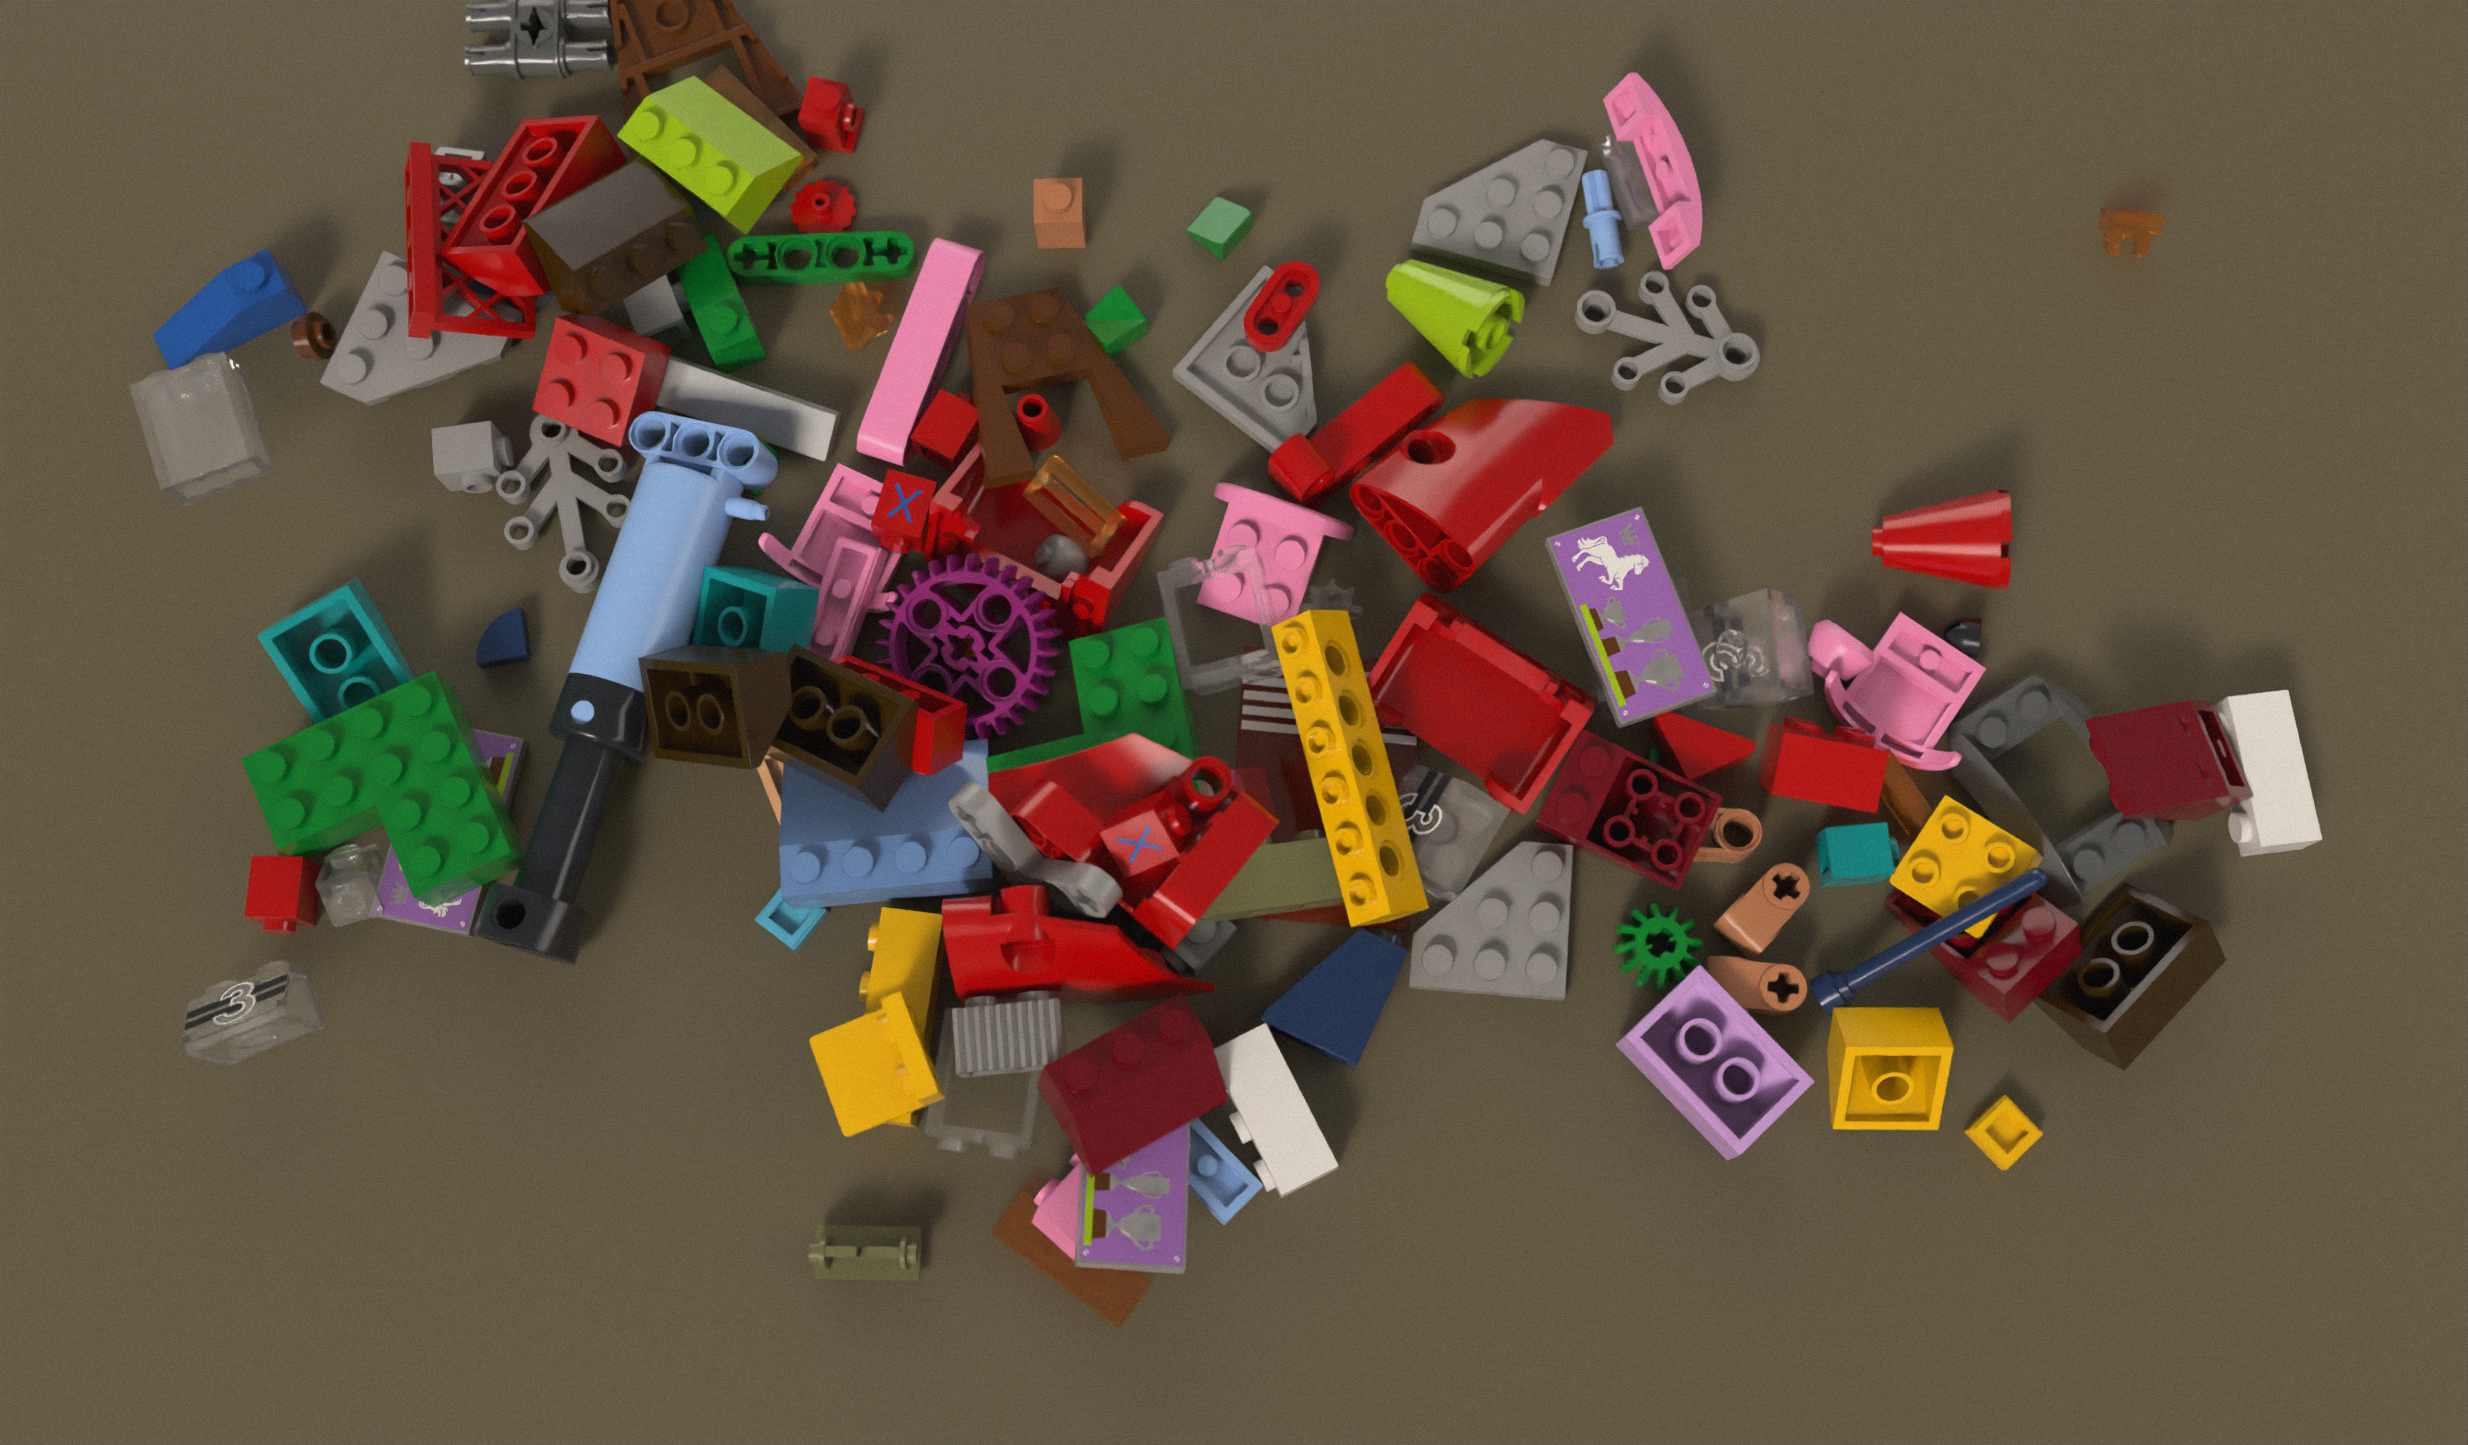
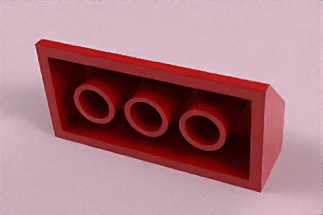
[436,115,627,296]

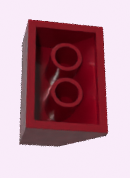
[1037,992,1229,1178]

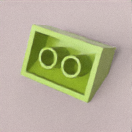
[617,76,804,235]

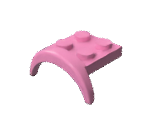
[758,463,905,613]
[1196,482,1355,628]
[1824,612,1986,771]

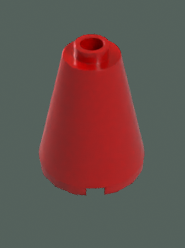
[1872,489,2012,590]

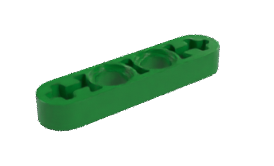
[727,231,918,286]

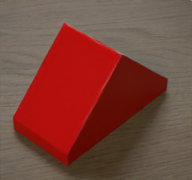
[1648,711,1757,784]

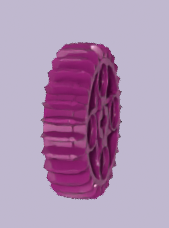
[875,554,1064,741]

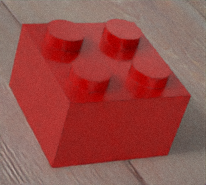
[532,313,672,447]
[1757,716,1889,813]

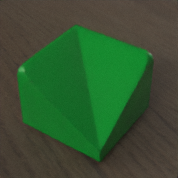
[1081,285,1148,358]

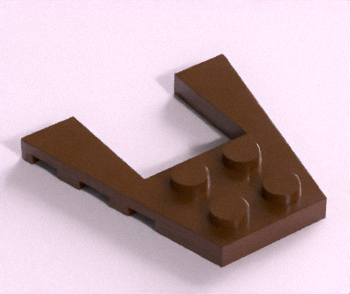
[610,0,804,171]
[964,288,1171,490]

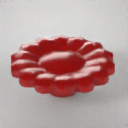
[790,180,857,234]

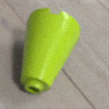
[1385,259,1525,379]

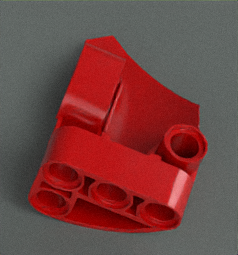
[1350,399,1614,594]
[988,732,1280,950]
[942,885,1214,1008]

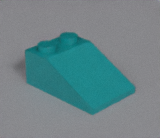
[692,566,820,655]
[257,577,415,724]

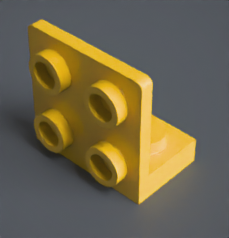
[1889,795,2043,938]
[809,991,946,1137]

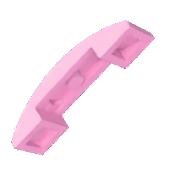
[1603,73,1703,270]

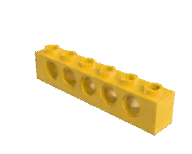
[1271,610,1429,927]

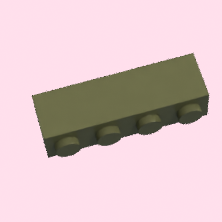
[1135,830,1344,933]

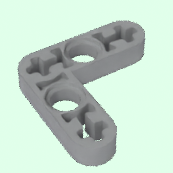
[948,781,1123,918]

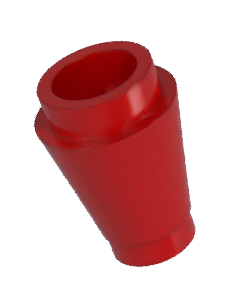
[1015,394,1062,451]

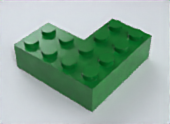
[986,616,1209,859]
[241,670,525,908]

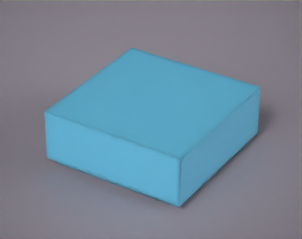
[755,887,830,953]

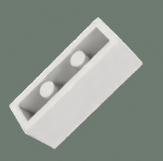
[2215,690,2323,857]
[1214,1023,1339,1198]

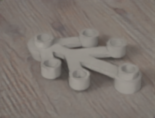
[1575,271,1760,405]
[496,414,630,593]

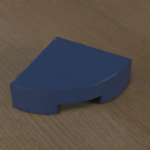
[476,608,531,669]

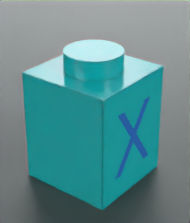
[1814,822,1899,887]

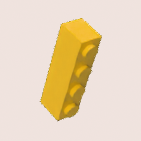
[859,907,946,1128]

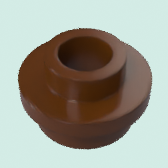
[291,311,337,361]

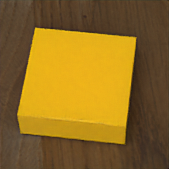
[1964,1094,2044,1171]

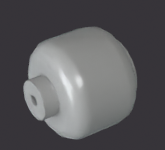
[1035,534,1089,584]

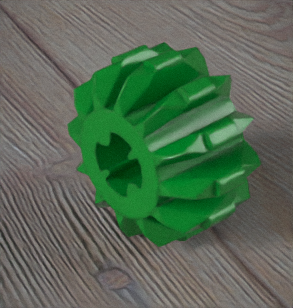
[1612,902,1703,992]

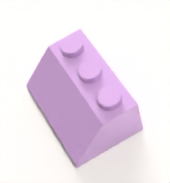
[1615,965,1815,1160]

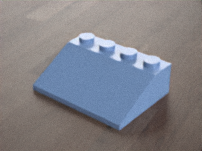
[779,739,999,910]

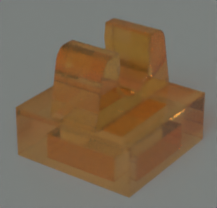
[2098,208,2164,258]
[830,281,894,351]

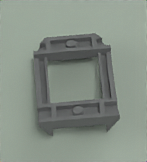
[1947,672,2174,910]

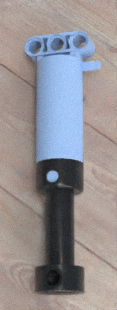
[473,411,778,965]

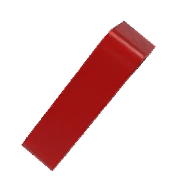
[1268,361,1446,510]

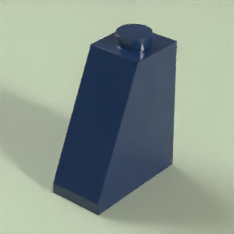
[1261,927,1409,1070]

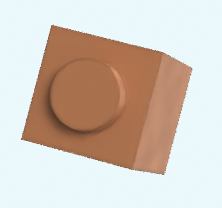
[1033,178,1086,249]

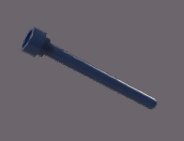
[1810,868,2047,1016]

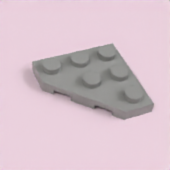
[1411,139,1588,287]
[320,250,522,406]
[1172,265,1318,454]
[1408,841,1573,1001]

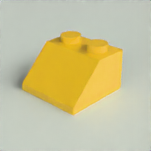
[1827,1007,1954,1130]

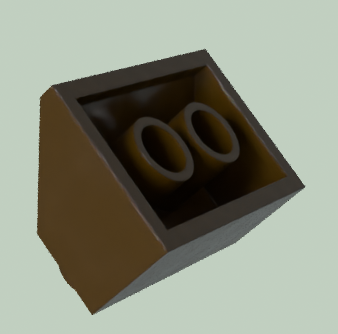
[521,156,709,316]
[766,643,919,813]
[638,644,793,770]
[2033,882,2226,1071]

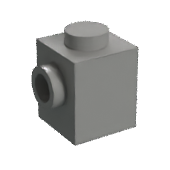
[623,274,694,346]
[431,421,514,493]

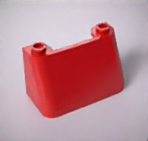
[923,441,1165,641]
[1366,592,1596,815]

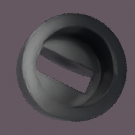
[1943,617,1982,658]

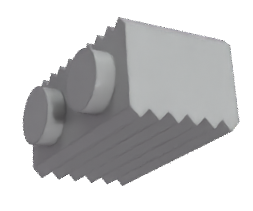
[952,991,1067,1078]

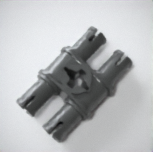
[464,0,614,80]

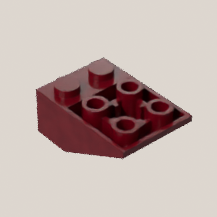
[2085,700,2254,821]
[1533,729,1724,891]
[1885,890,2082,1023]

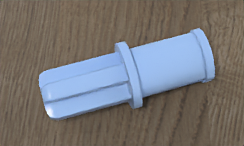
[1582,170,1625,269]

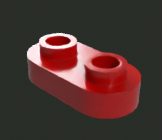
[1244,261,1320,352]

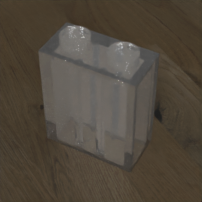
[129,351,276,506]

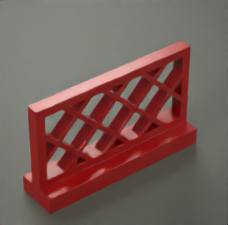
[404,141,536,340]

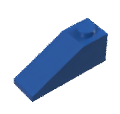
[153,249,308,377]

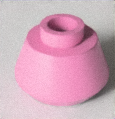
[1806,619,1873,682]

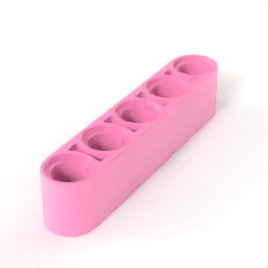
[856,237,985,467]

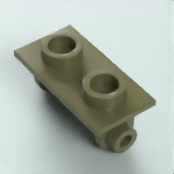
[809,1225,922,1281]

